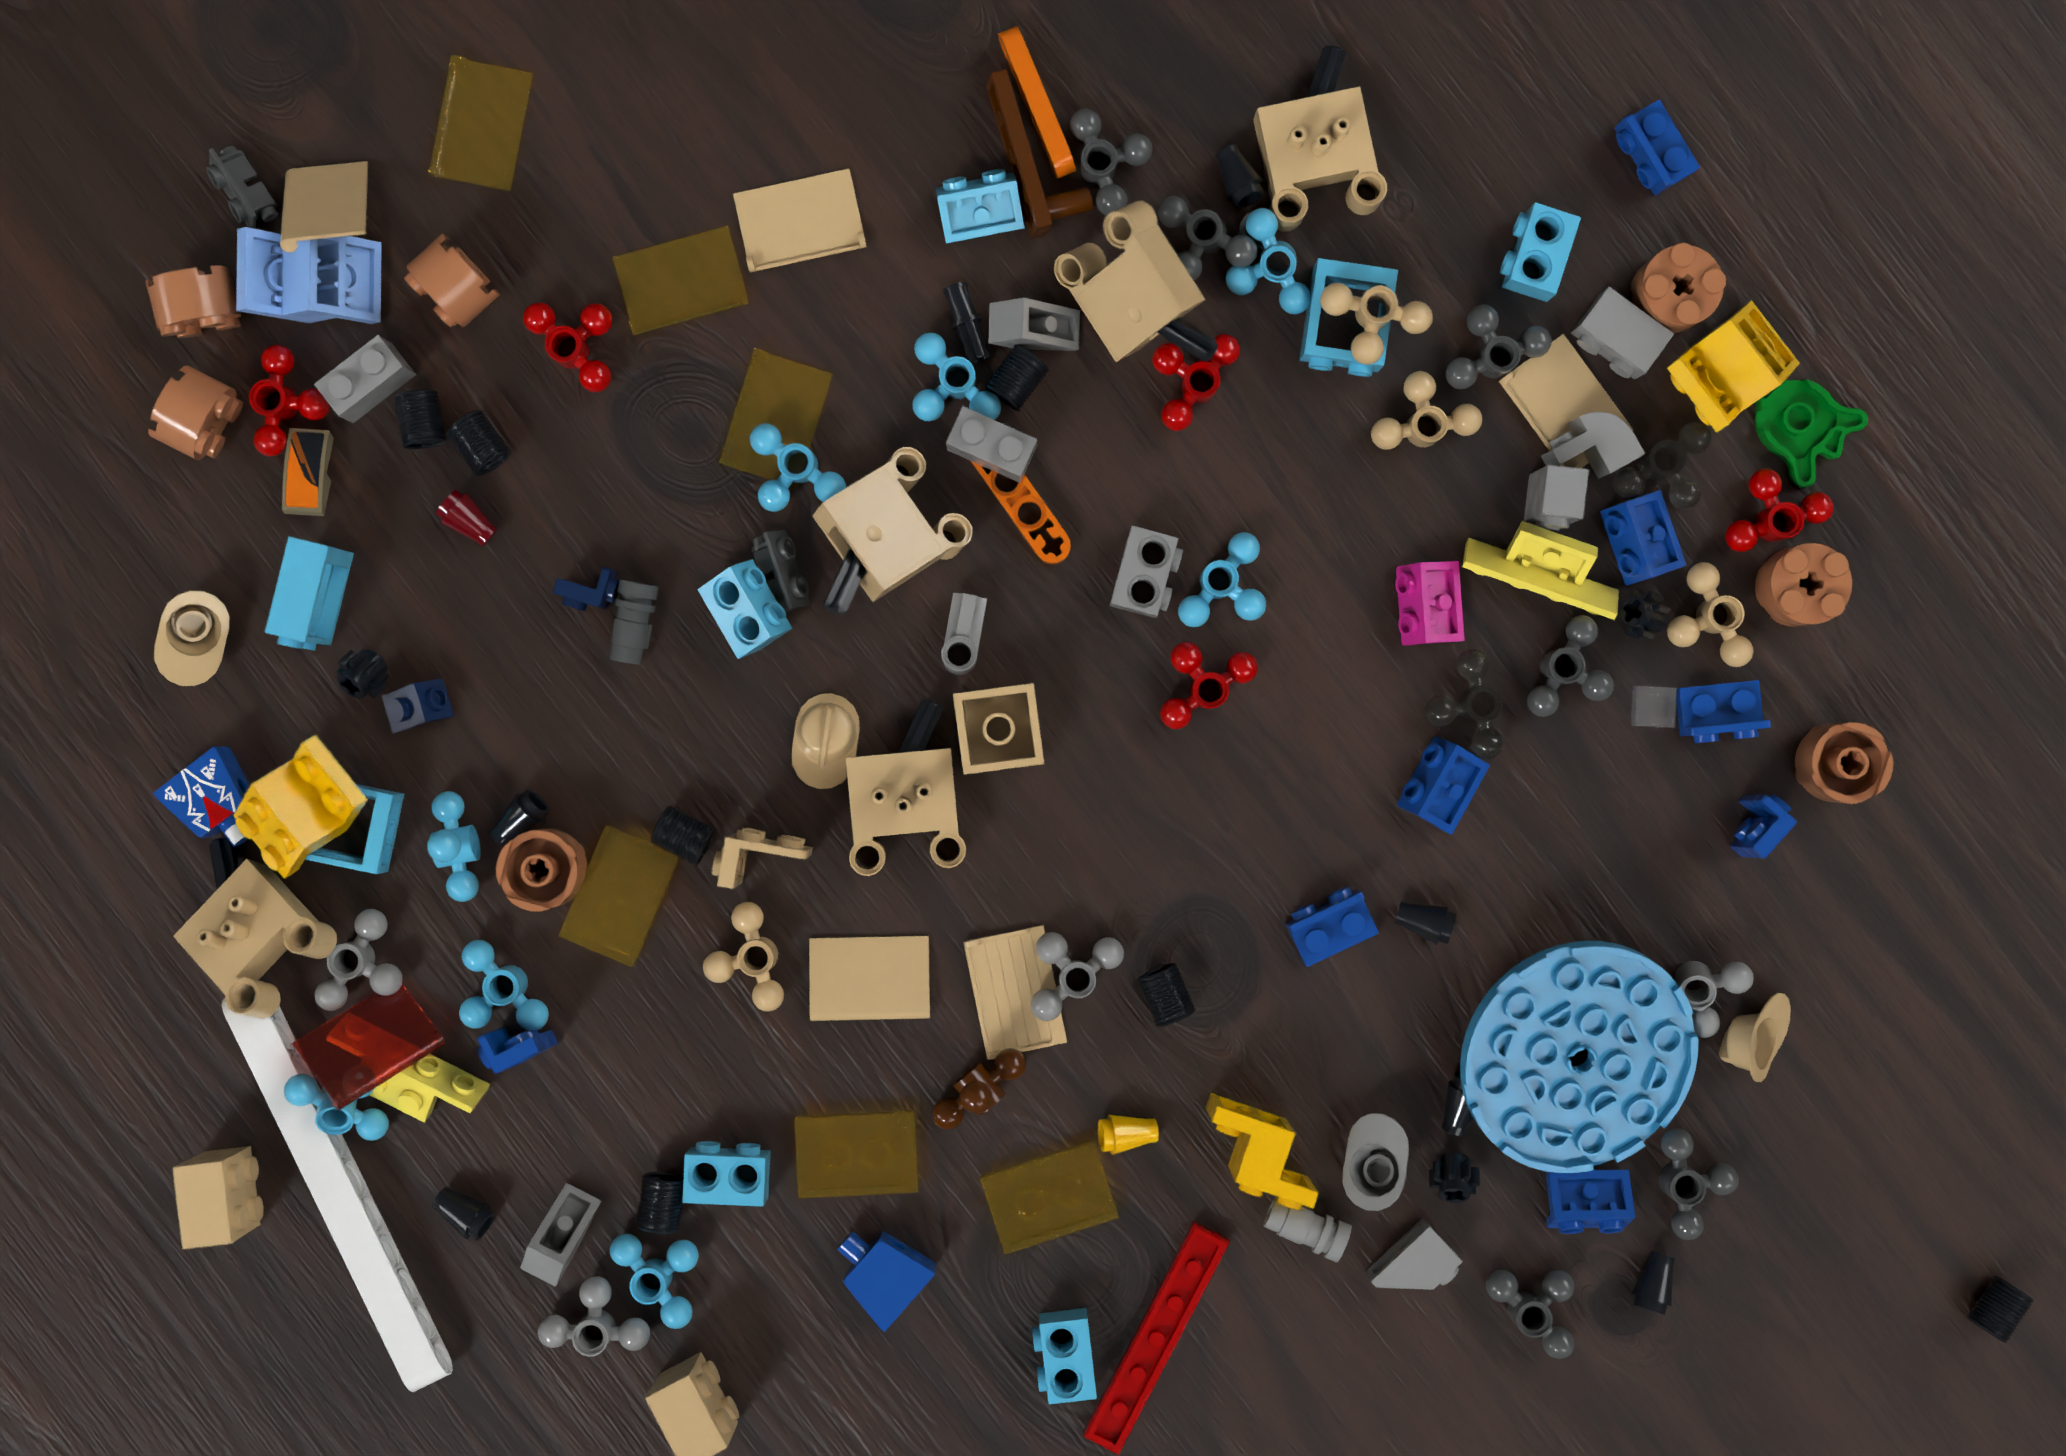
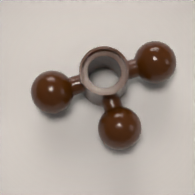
[932,1048,1026,1130]

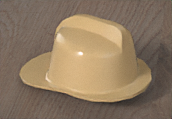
[154,591,230,686]
[792,693,860,789]
[1719,993,1791,1082]

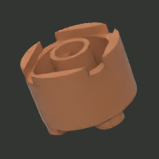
[404,233,500,328]
[1630,243,1726,333]
[145,266,241,338]
[149,365,243,460]
[1755,543,1852,627]
[1795,722,1893,804]
[496,828,587,912]

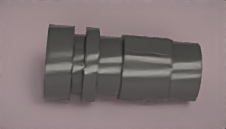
[609,579,659,665]

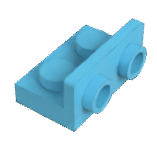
[935,169,1025,244]

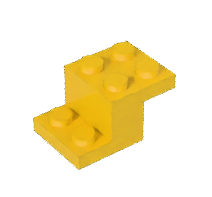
[1667,300,1800,433]
[233,735,368,879]
[1206,1093,1318,1210]

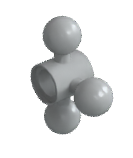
[314,909,403,1011]
[1031,932,1124,1021]
[1675,961,1754,1038]
[538,1276,650,1357]

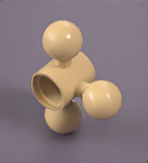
[1320,283,1433,365]
[1371,371,1482,450]
[1667,562,1754,667]
[703,902,784,1012]

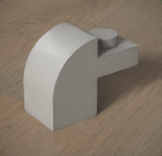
[1541,412,1645,479]

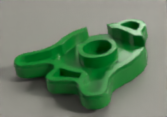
[1754,379,1868,489]

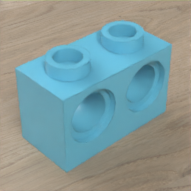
[1500,202,1581,302]
[697,559,793,659]
[683,1141,770,1207]
[1032,1308,1097,1405]

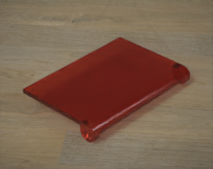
[292,984,445,1111]

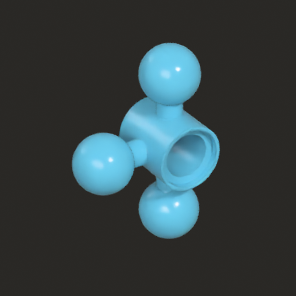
[1226,208,1311,314]
[912,332,1001,421]
[750,423,846,512]
[1178,532,1266,627]
[427,791,481,902]
[459,940,549,1031]
[284,1066,389,1141]
[610,1234,699,1329]

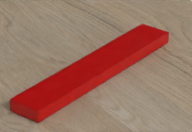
[1083,1221,1230,1455]

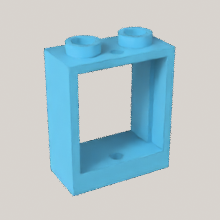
[1299,258,1398,377]
[265,537,354,651]
[305,784,404,874]

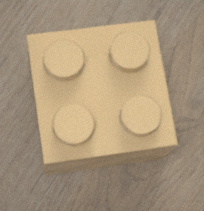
[953,683,1044,775]
[173,1146,264,1249]
[645,1352,739,1456]

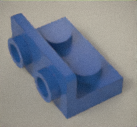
[1614,99,1700,196]
[1600,490,1687,586]
[1675,680,1771,743]
[1397,737,1490,835]
[1729,794,1797,859]
[1285,886,1379,967]
[477,1027,559,1074]
[1546,1170,1635,1234]

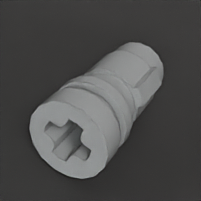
[1263,1197,1352,1263]

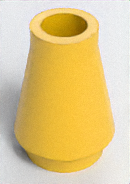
[1098,1115,1159,1155]

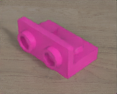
[1395,561,1465,646]

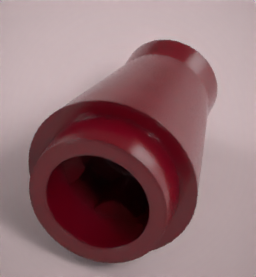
[435,489,498,547]

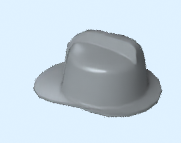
[1342,1113,1409,1211]

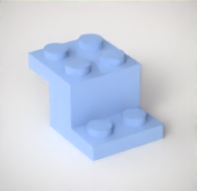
[236,227,382,324]

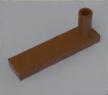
[986,69,1093,239]

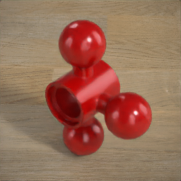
[523,302,612,392]
[1152,334,1240,431]
[249,344,331,457]
[1725,468,1834,552]
[1160,642,1258,729]

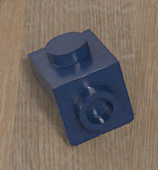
[553,567,619,611]
[382,679,454,734]

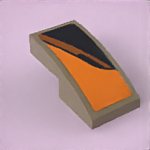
[282,428,334,516]

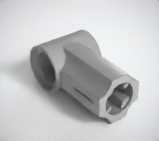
[941,593,987,675]

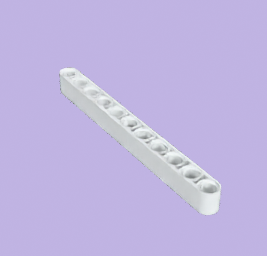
[222,992,453,1392]

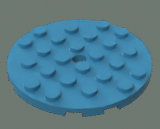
[1460,941,1698,1173]

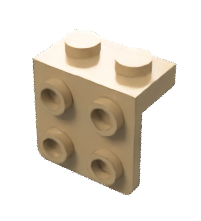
[712,828,813,889]

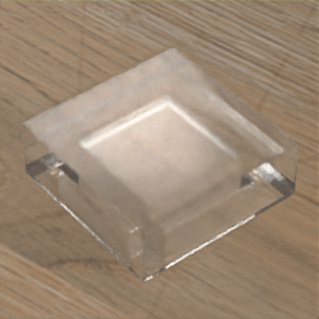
[1631,686,1677,728]

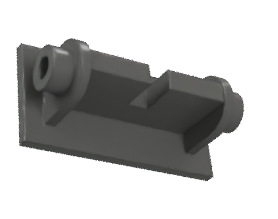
[206,146,278,229]
[751,530,811,614]

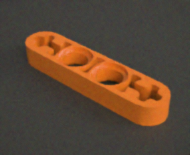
[998,26,1076,179]
[970,461,1071,565]

